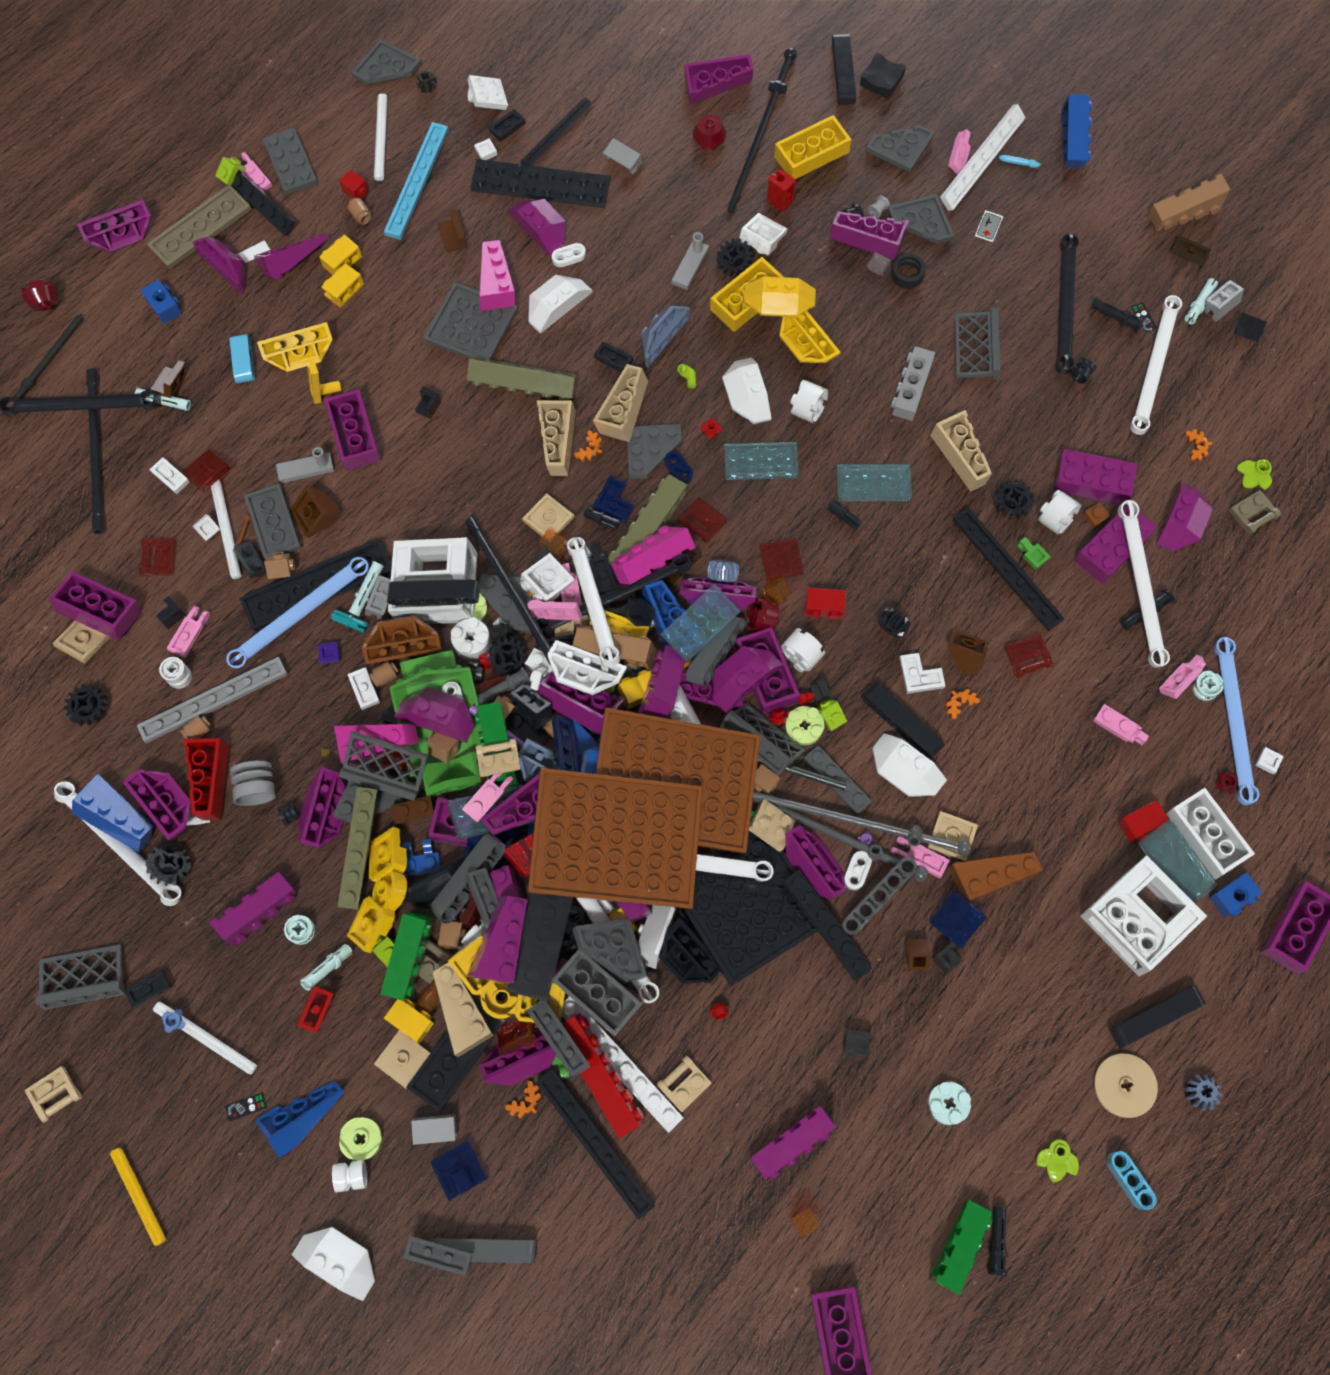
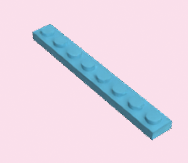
[384,122,449,240]

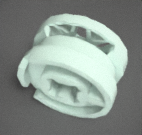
[1192,671,1224,701]
[284,915,315,945]

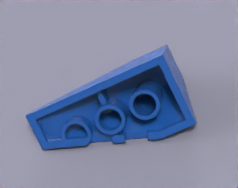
[254,1081,344,1158]

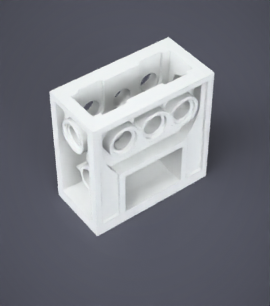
[388,537,477,624]
[1080,856,1207,976]

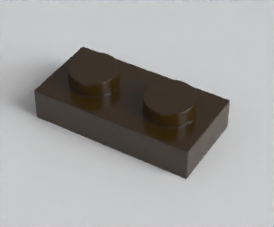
[1171,236,1212,266]

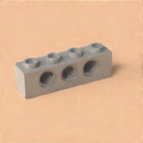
[891,346,935,421]

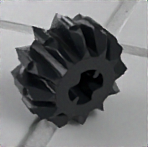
[877,607,911,638]

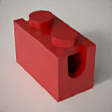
[767,169,796,212]
[805,588,846,620]
[1118,800,1170,843]
[296,985,334,1033]

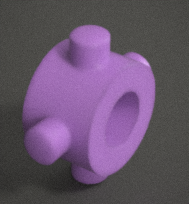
[857,832,875,846]

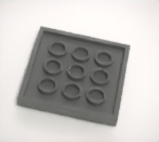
[424,282,518,360]

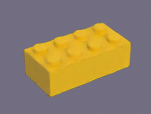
[774,115,851,179]
[710,257,784,332]

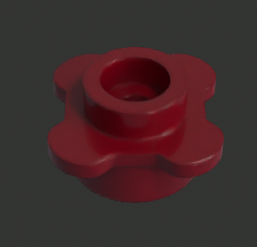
[1216,771,1238,793]

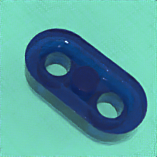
[664,451,693,484]

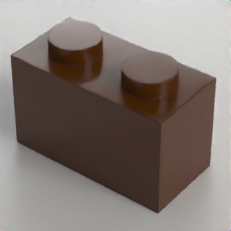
[391,796,435,829]

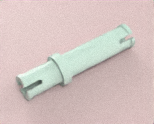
[1184,278,1218,324]
[135,388,191,411]
[348,561,384,617]
[301,944,352,990]

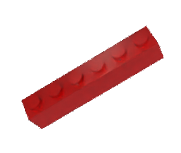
[562,1013,645,1139]

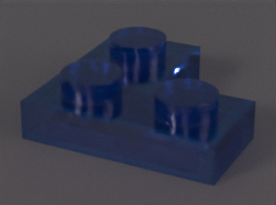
[593,476,634,523]

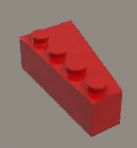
[183,738,229,821]

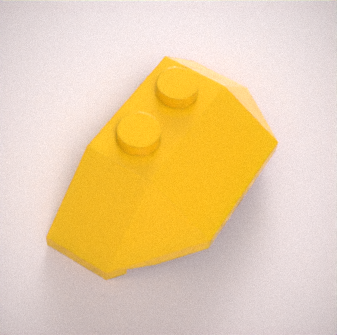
[744,276,816,317]
[779,311,841,363]
[257,322,333,372]

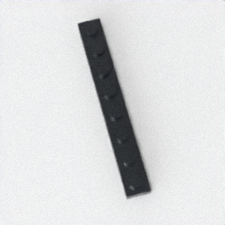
[952,508,1065,632]
[536,1069,655,1220]

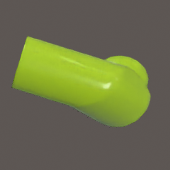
[677,364,696,388]

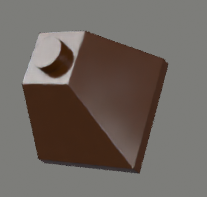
[290,485,341,538]
[948,629,989,676]

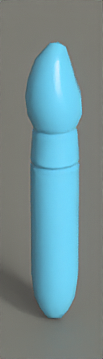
[999,155,1041,168]

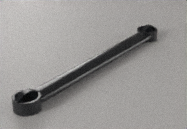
[1055,234,1079,375]
[0,390,159,416]
[536,554,692,637]

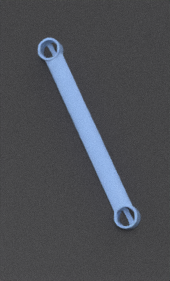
[227,557,368,668]
[1214,637,1259,805]

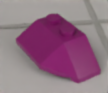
[77,199,151,252]
[508,199,566,258]
[192,236,247,294]
[1156,483,1213,552]
[680,577,757,614]
[713,646,783,713]
[394,687,475,743]
[297,767,345,848]
[123,769,191,841]
[785,825,847,899]
[479,1028,557,1086]

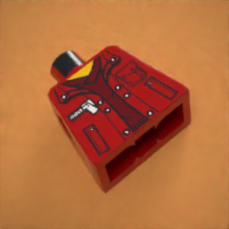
[504,833,533,879]

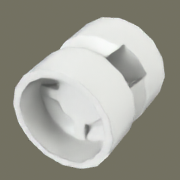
[159,657,192,689]
[332,1160,367,1193]

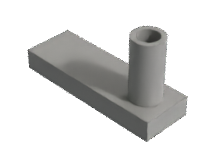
[672,232,709,290]
[276,447,334,483]

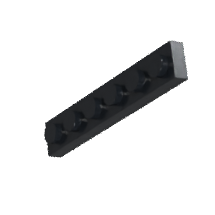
[231,170,296,236]
[782,870,872,981]

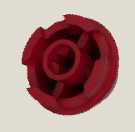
[693,115,726,151]
[21,279,58,311]
[746,597,779,633]

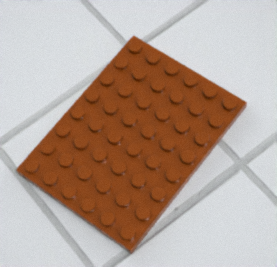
[595,708,761,854]
[527,768,702,909]

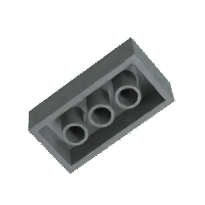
[552,949,644,1037]

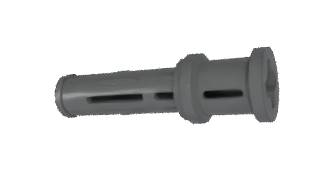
[477,667,531,706]

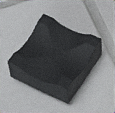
[860,52,906,99]

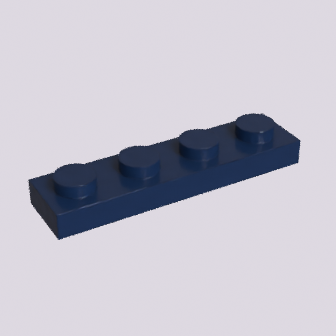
[552,715,580,772]

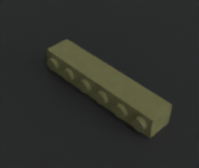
[467,357,578,400]
[608,474,687,569]
[337,787,379,910]

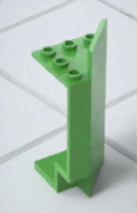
[389,650,485,798]

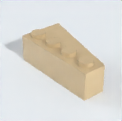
[593,364,648,442]
[537,400,576,476]
[433,962,494,1057]

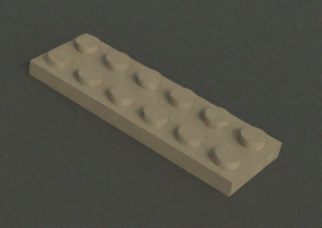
[147,185,252,270]

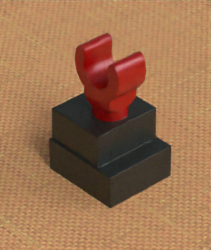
[799,679,831,706]

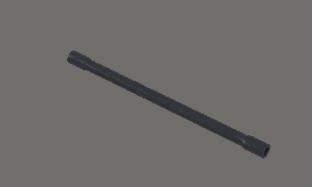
[86,368,104,534]
[465,517,552,665]

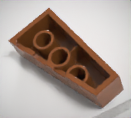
[949,852,1043,905]

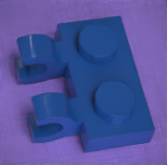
[403,839,441,878]

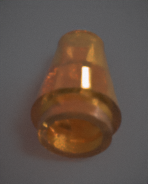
[417,981,440,1013]

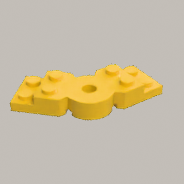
[347,827,407,953]
[447,935,565,1023]

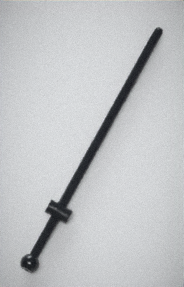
[727,48,797,213]

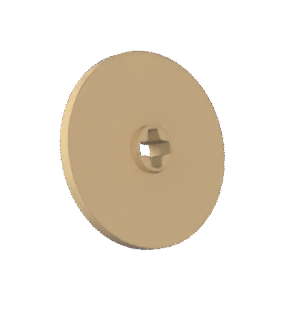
[1094,1054,1158,1118]

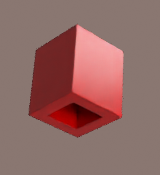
[339,170,369,199]

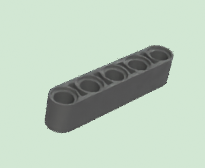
[686,614,745,687]
[430,833,506,924]
[843,857,917,935]
[431,1238,536,1263]

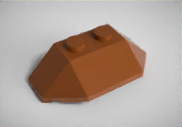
[362,615,442,664]

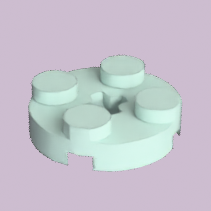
[928,1082,971,1125]

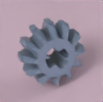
[707,560,739,582]
[1185,1074,1223,1111]

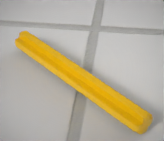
[110,1148,166,1246]

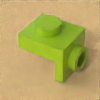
[215,157,245,185]
[816,699,847,731]
[372,935,394,968]

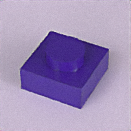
[318,642,340,665]

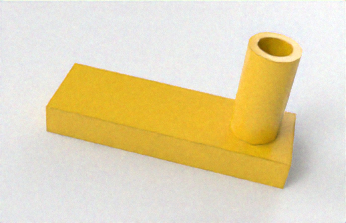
[306,358,341,404]
[589,610,649,638]

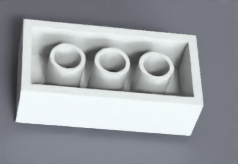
[1166,788,1255,880]

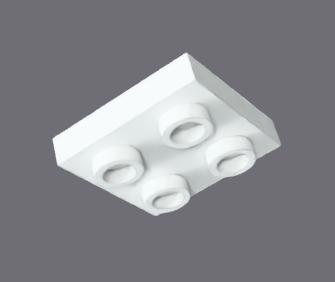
[468,75,508,110]

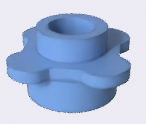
[162,1009,185,1033]

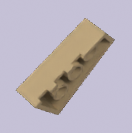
[930,410,992,492]

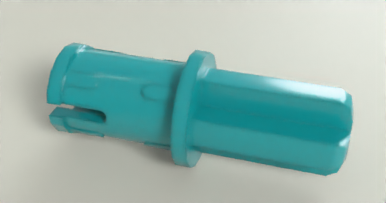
[331,610,369,634]

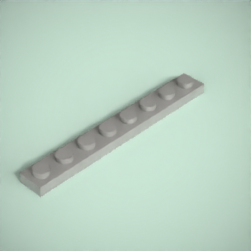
[137,657,288,744]

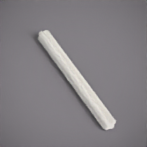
[374,94,388,181]
[210,480,242,579]
[153,1002,257,1074]

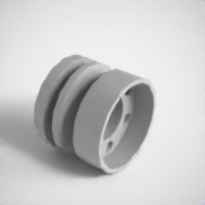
[229,761,276,806]

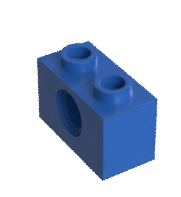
[140,280,181,324]
[1209,872,1262,918]

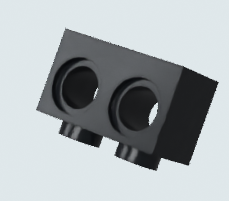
[511,683,552,729]

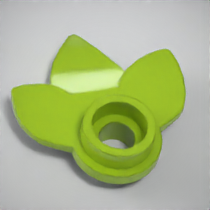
[1236,459,1272,490]
[1036,1139,1079,1182]

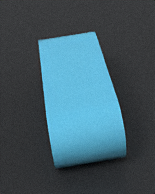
[230,334,255,383]
[1106,1151,1157,1210]

